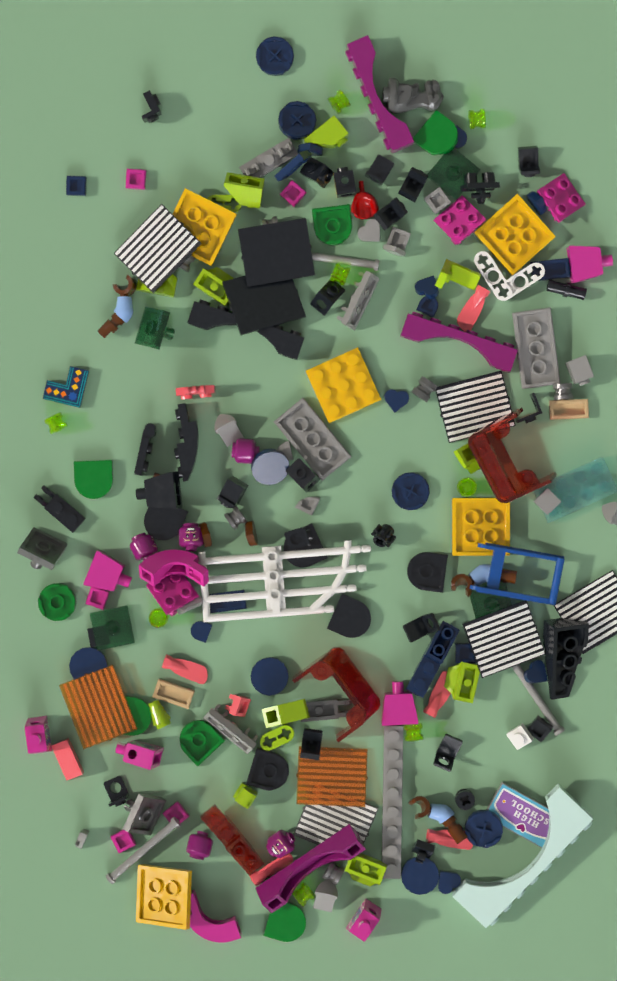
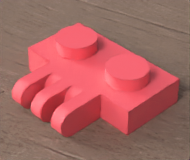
[176,385,216,400]

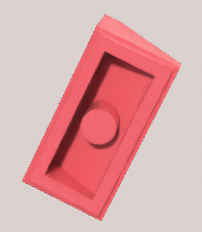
[51,738,84,781]

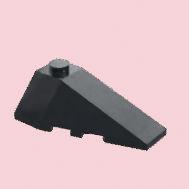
[543,618,589,700]

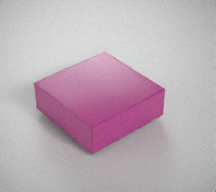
[126,169,146,190]
[280,180,307,207]
[85,587,110,610]
[162,801,190,823]
[110,829,136,853]

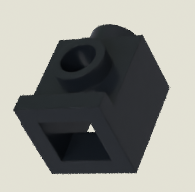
[333,167,356,198]

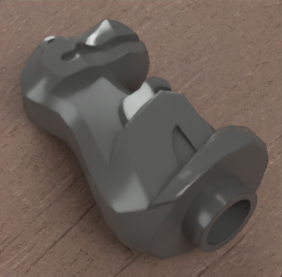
[382,78,444,113]

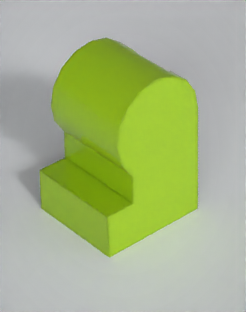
[233,782,258,809]

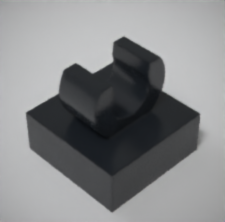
[412,839,435,864]

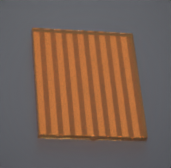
[59,665,137,750]
[296,746,368,807]

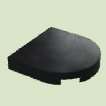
[144,507,189,541]
[283,523,328,568]
[407,552,448,593]
[327,593,371,638]
[246,747,289,791]

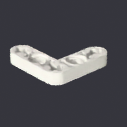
[474,251,545,301]

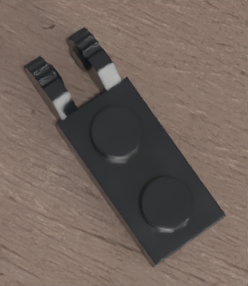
[134,423,157,476]
[34,485,86,533]

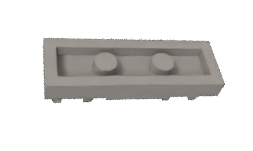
[239,138,298,178]
[337,271,379,330]
[203,704,258,754]

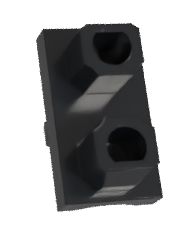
[460,172,500,204]

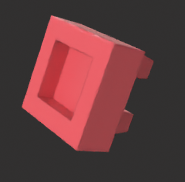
[225,694,251,717]

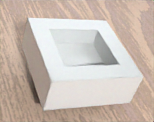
[506,723,534,750]

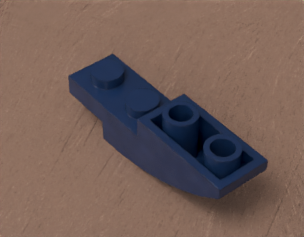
[406,621,460,698]

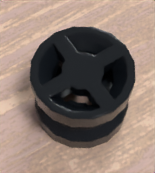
[455,789,475,810]

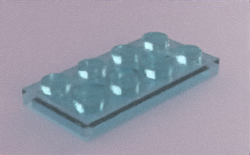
[532,457,617,523]

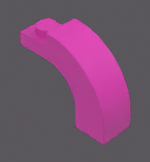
[139,550,209,587]
[190,889,242,943]

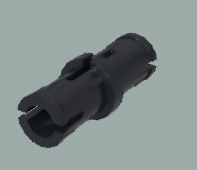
[546,279,587,300]

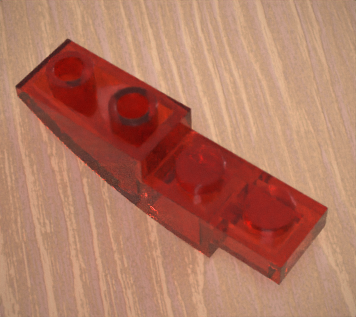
[200,804,264,876]

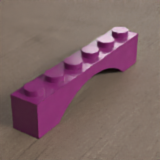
[345,35,414,154]
[400,312,518,373]
[255,824,366,913]

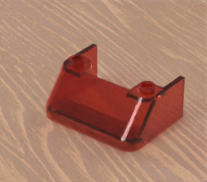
[468,407,557,503]
[292,647,380,743]

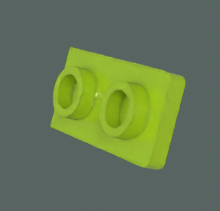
[435,259,481,290]

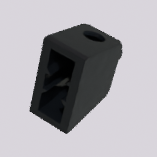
[136,471,183,509]

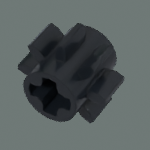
[371,524,396,547]

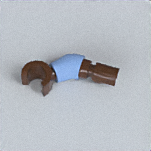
[98,275,137,338]
[451,564,517,597]
[408,796,468,844]

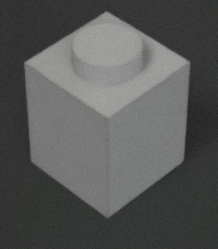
[565,355,594,386]

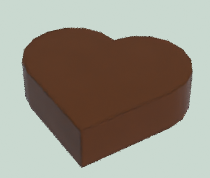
[245,521,258,546]
[198,522,212,548]

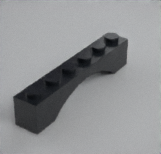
[187,299,304,360]

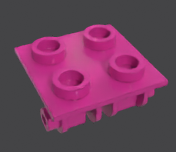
[537,173,586,223]
[433,195,486,245]
[146,574,199,616]

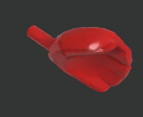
[351,181,379,220]

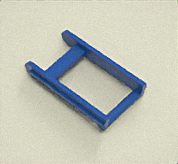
[469,542,565,605]

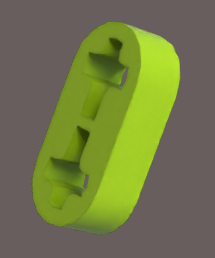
[207,195,242,213]
[260,724,294,751]

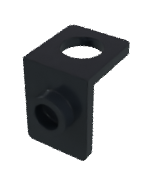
[365,154,394,186]
[310,279,345,316]
[516,393,542,424]
[286,458,320,492]
[284,526,313,551]
[403,613,440,643]
[433,734,463,772]
[104,775,129,807]

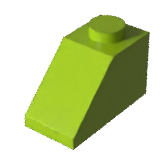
[304,116,349,148]
[224,172,265,208]

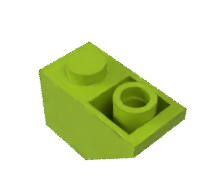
[262,699,310,728]

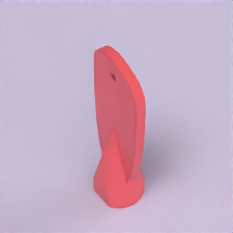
[457,285,491,332]
[161,654,208,684]
[423,671,451,718]
[426,829,473,850]
[249,853,293,886]

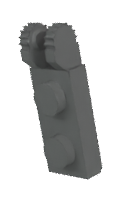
[301,699,354,722]

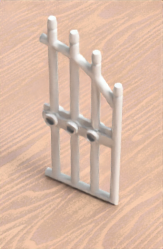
[198,540,371,622]

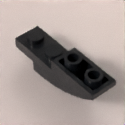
[174,403,199,482]

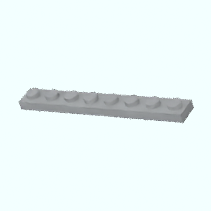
[382,725,403,879]

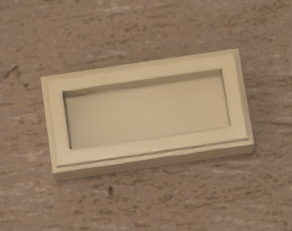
[549,399,589,420]
[152,679,195,709]

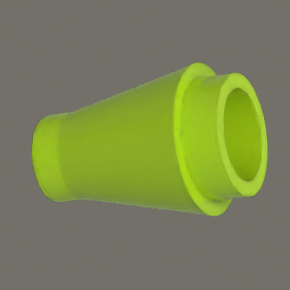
[148,699,171,729]

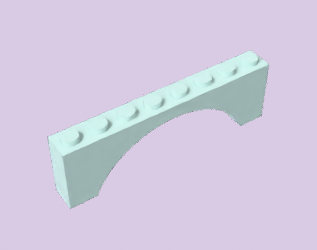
[452,784,593,928]

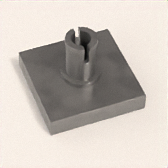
[17,527,68,570]
[123,794,166,835]

